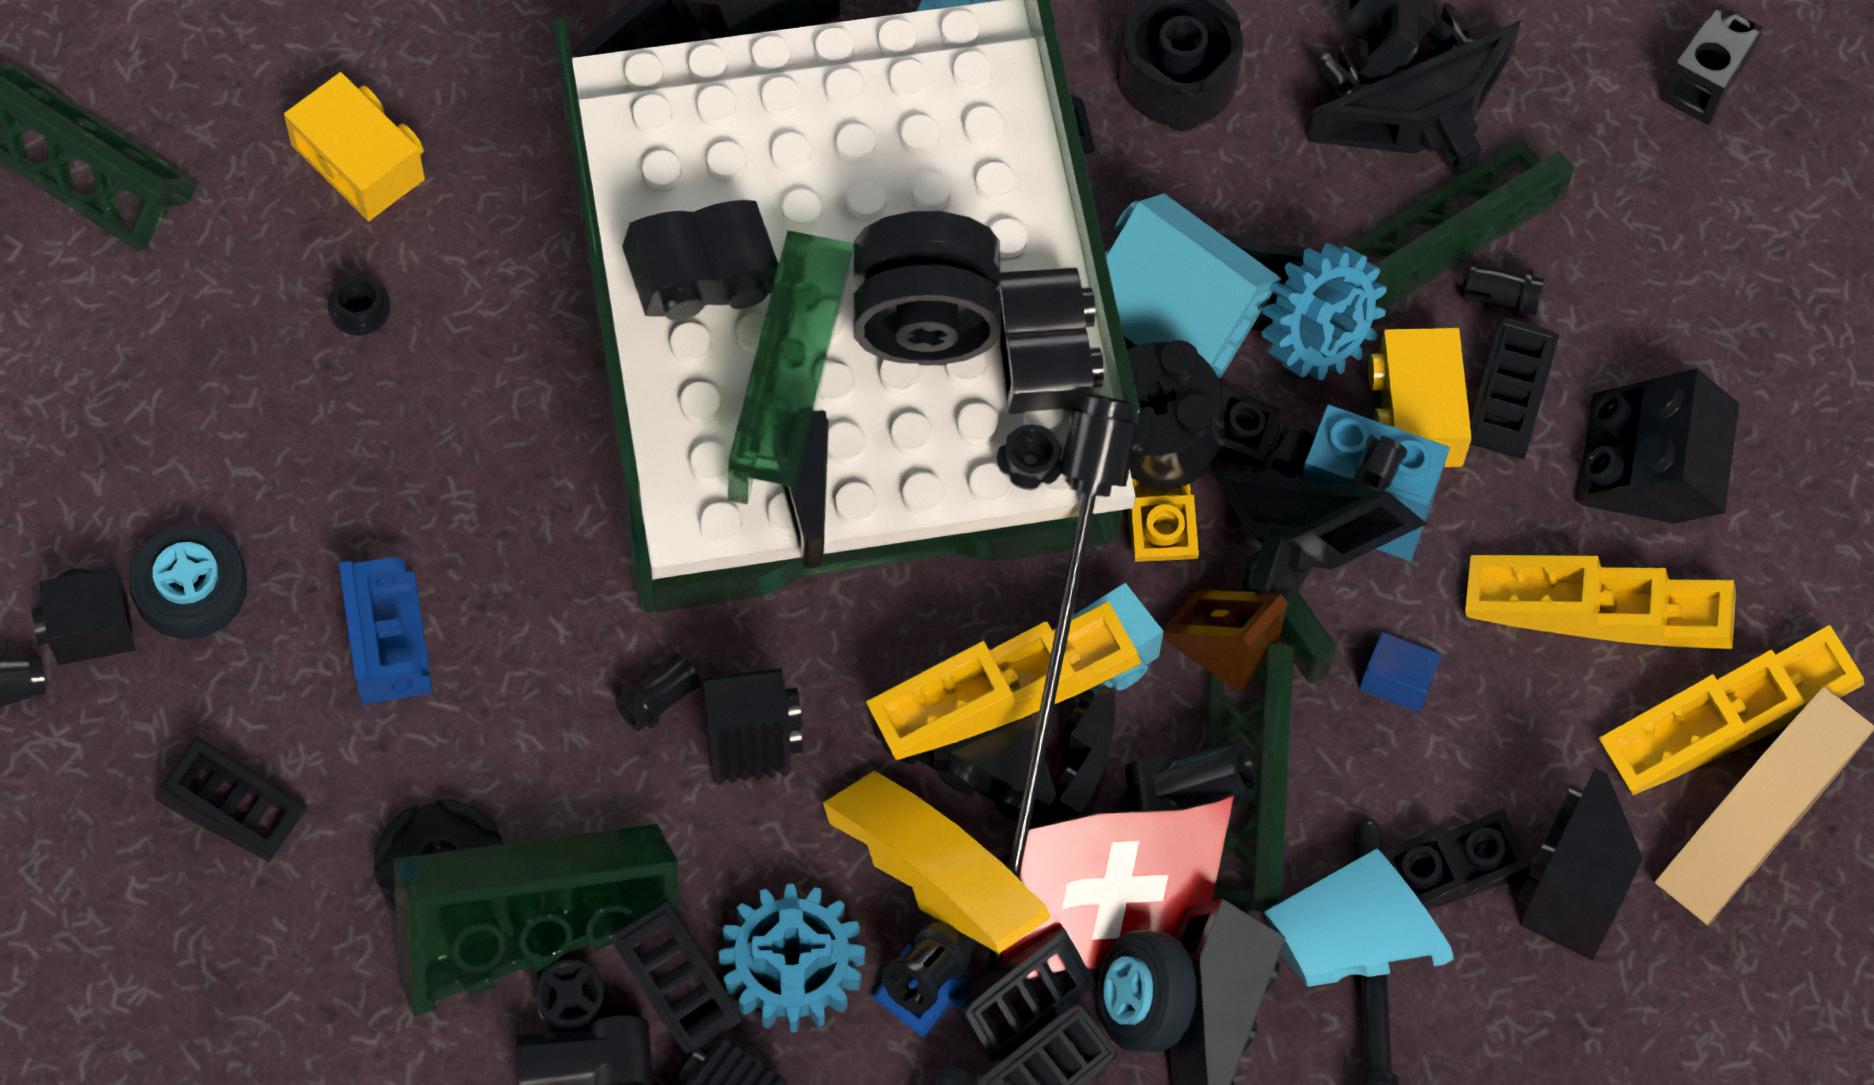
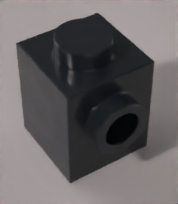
[31,567,136,665]

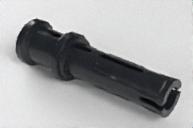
[882,854,1010,1013]

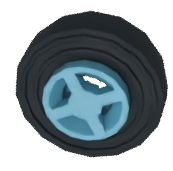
[130,525,247,640]
[1097,931,1196,1052]

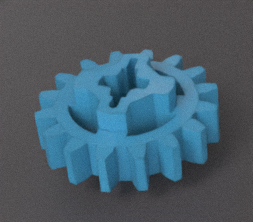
[1262,243,1387,380]
[719,884,865,1033]

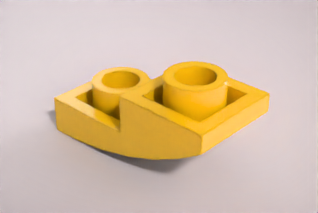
[1127,479,1199,562]

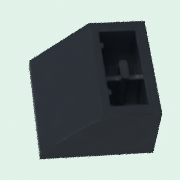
[1577,368,1739,524]
[1517,768,1643,961]

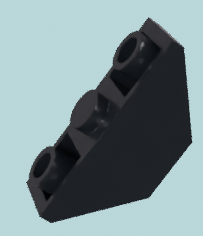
[876,715,1057,825]

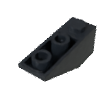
[1169,899,1286,1085]

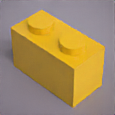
[284,72,425,222]
[1368,328,1472,467]

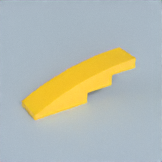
[1465,555,1736,649]
[866,601,1141,760]
[1599,625,1865,795]
[823,771,1051,953]

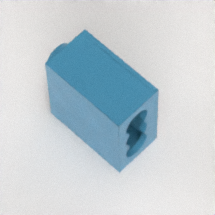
[1301,405,1450,561]

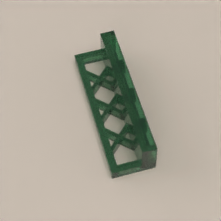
[0,63,198,251]
[1347,139,1575,309]
[728,230,854,505]
[1206,643,1294,911]

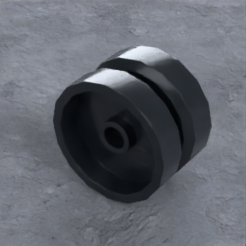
[853,211,1001,365]

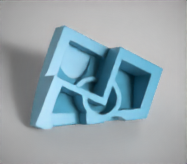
[1265,848,1454,987]

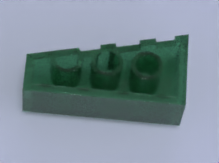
[393,824,678,1017]

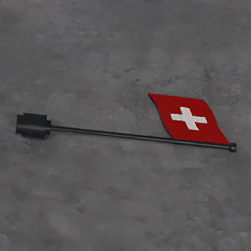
[986,393,1234,979]

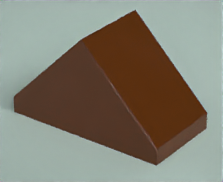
[1162,589,1288,692]

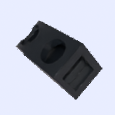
[1661,5,1763,126]

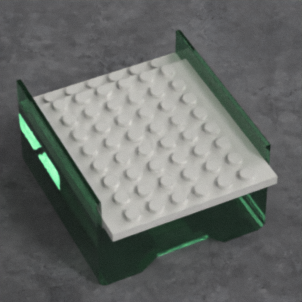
[553,0,1140,613]

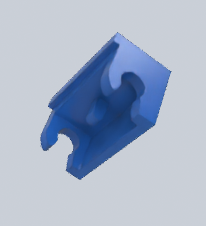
[339,557,433,705]

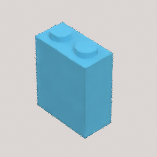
[1087,194,1281,379]

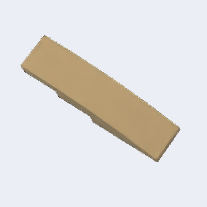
[1654,686,1874,926]

